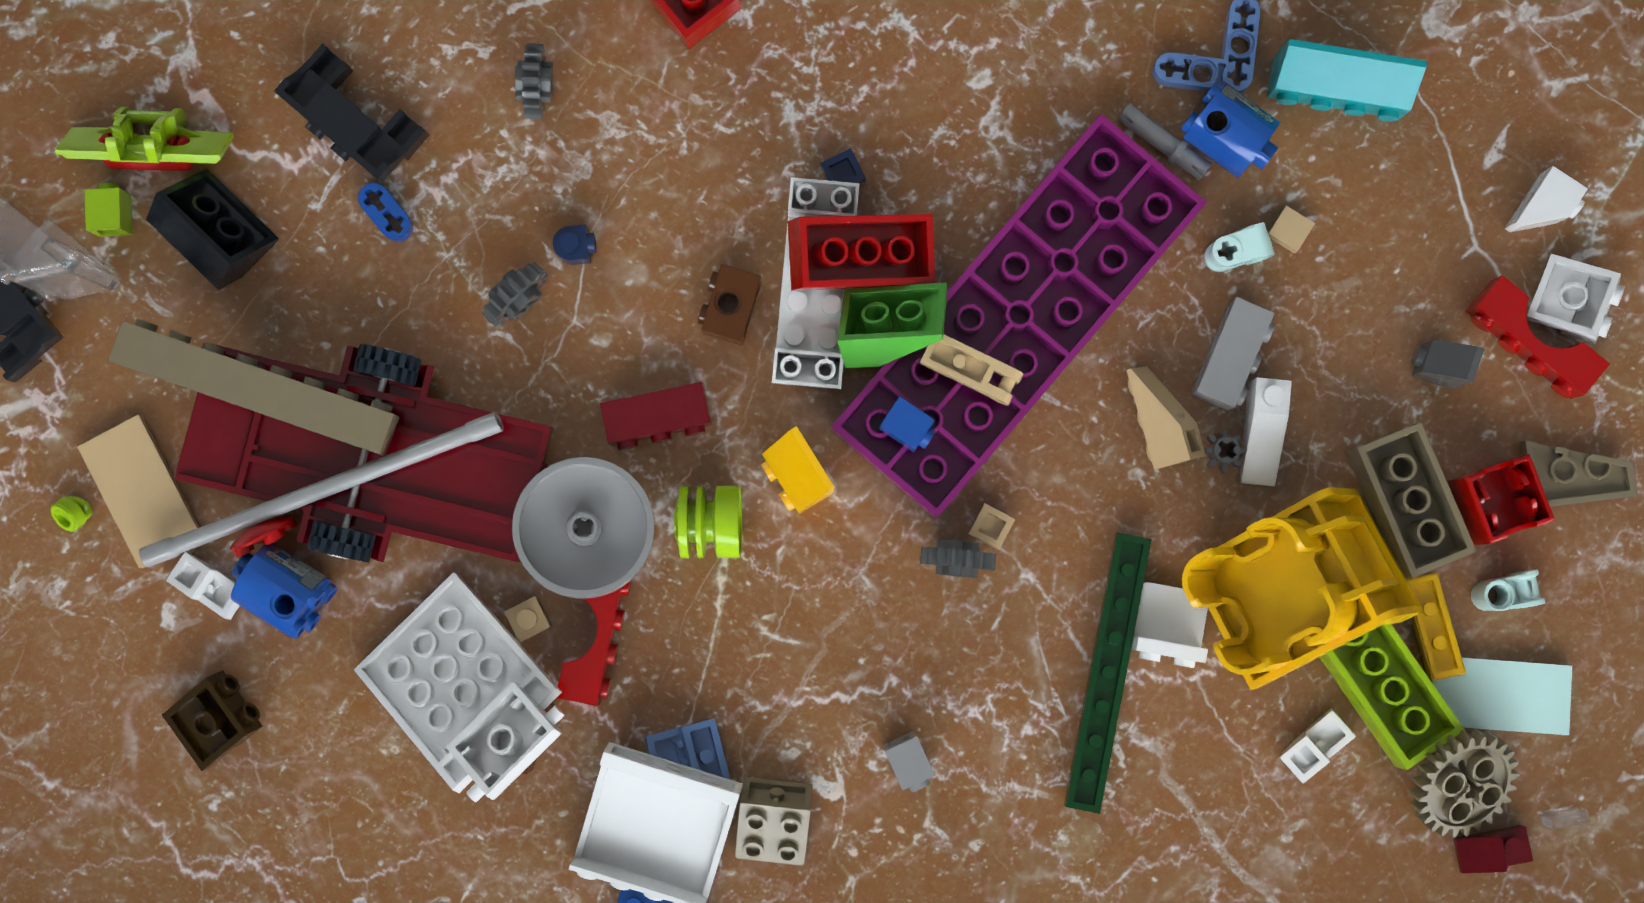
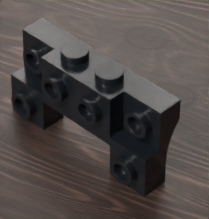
[274,43,430,183]
[0,259,64,383]

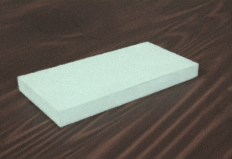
[1432,658,1572,735]

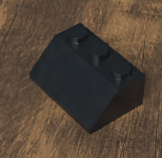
[146,169,279,290]

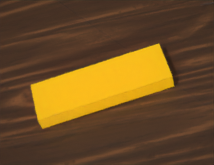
[1406,572,1466,682]

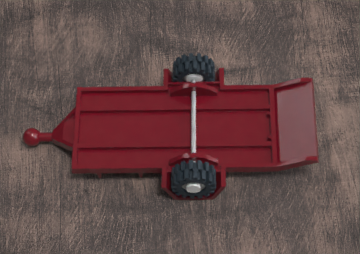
[174,344,553,563]

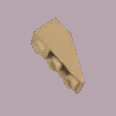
[1126,366,1206,470]

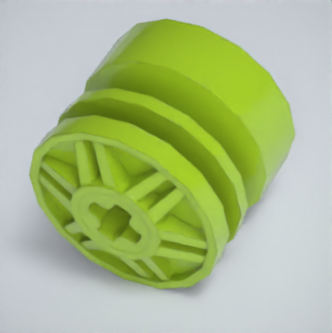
[674,486,742,558]

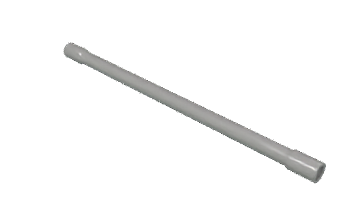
[139,411,504,568]

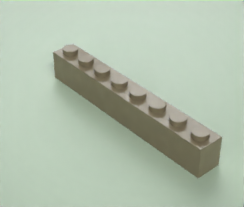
[108,319,400,456]

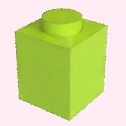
[84,183,133,237]

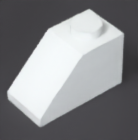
[1504,166,1588,232]

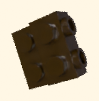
[162,670,263,771]

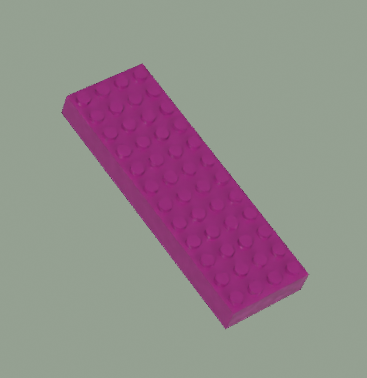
[831,114,1207,519]

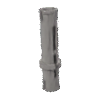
[1117,103,1212,181]

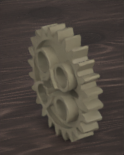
[1410,729,1519,838]

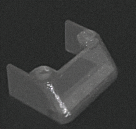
[0,197,123,302]

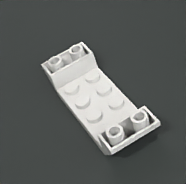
[772,177,860,389]

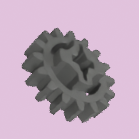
[515,43,554,119]
[482,262,548,327]
[920,539,997,578]

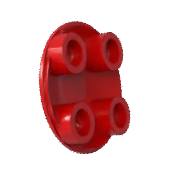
[230,515,297,558]

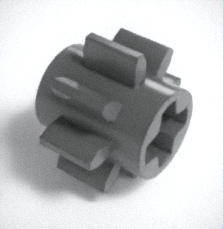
[1204,429,1247,473]

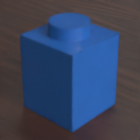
[879,397,936,452]

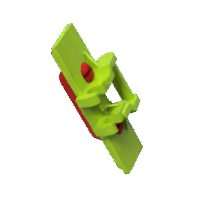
[55,106,234,171]

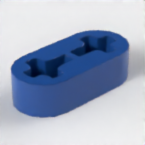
[358,183,413,242]

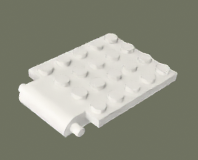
[354,572,565,802]

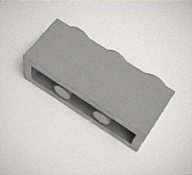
[1190,297,1275,411]

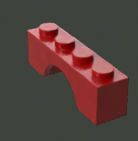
[1465,275,1610,399]
[557,580,632,706]

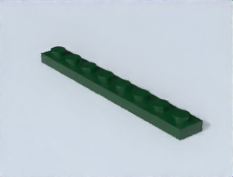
[1064,532,1152,814]

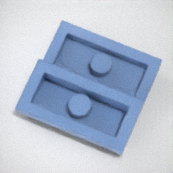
[644,718,731,780]

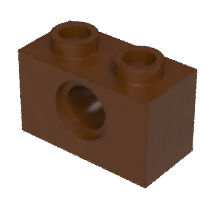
[698,264,762,346]

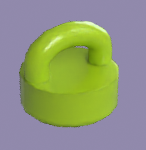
[51,496,93,532]

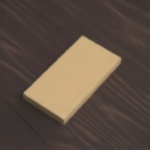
[77,414,200,568]

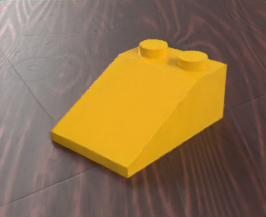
[760,426,834,514]

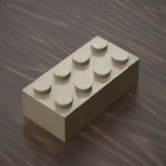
[1346,422,1477,578]

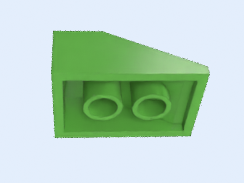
[837,282,948,368]

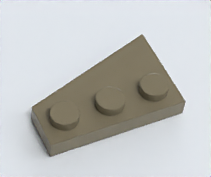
[1520,440,1638,507]

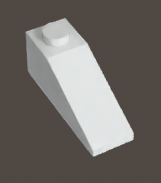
[1239,377,1292,487]

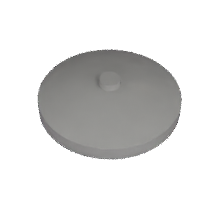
[512,457,654,599]

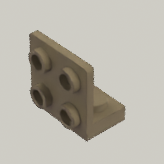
[735,777,813,865]

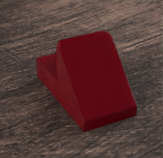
[1453,825,1533,873]

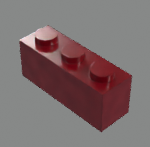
[600,382,712,451]

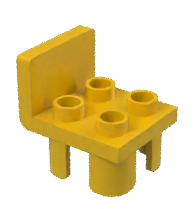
[1182,487,1423,690]

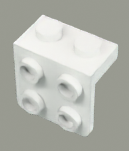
[1131,582,1208,668]

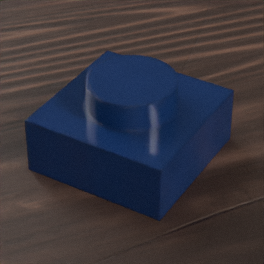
[820,148,866,184]

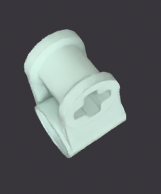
[1204,222,1275,272]
[1471,569,1546,611]

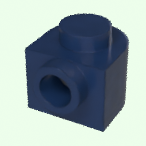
[553,225,596,265]

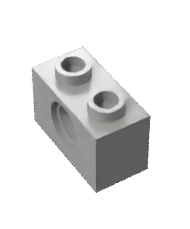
[882,731,935,792]

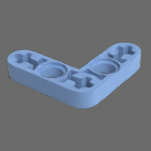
[1152,0,1260,93]

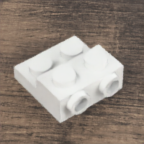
[1527,254,1625,344]

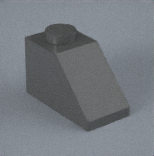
[1411,339,1484,389]

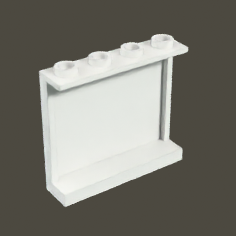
[569,742,743,903]

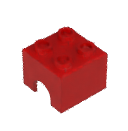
[1448,454,1555,545]

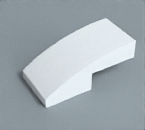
[166,551,239,620]
[1279,708,1356,783]

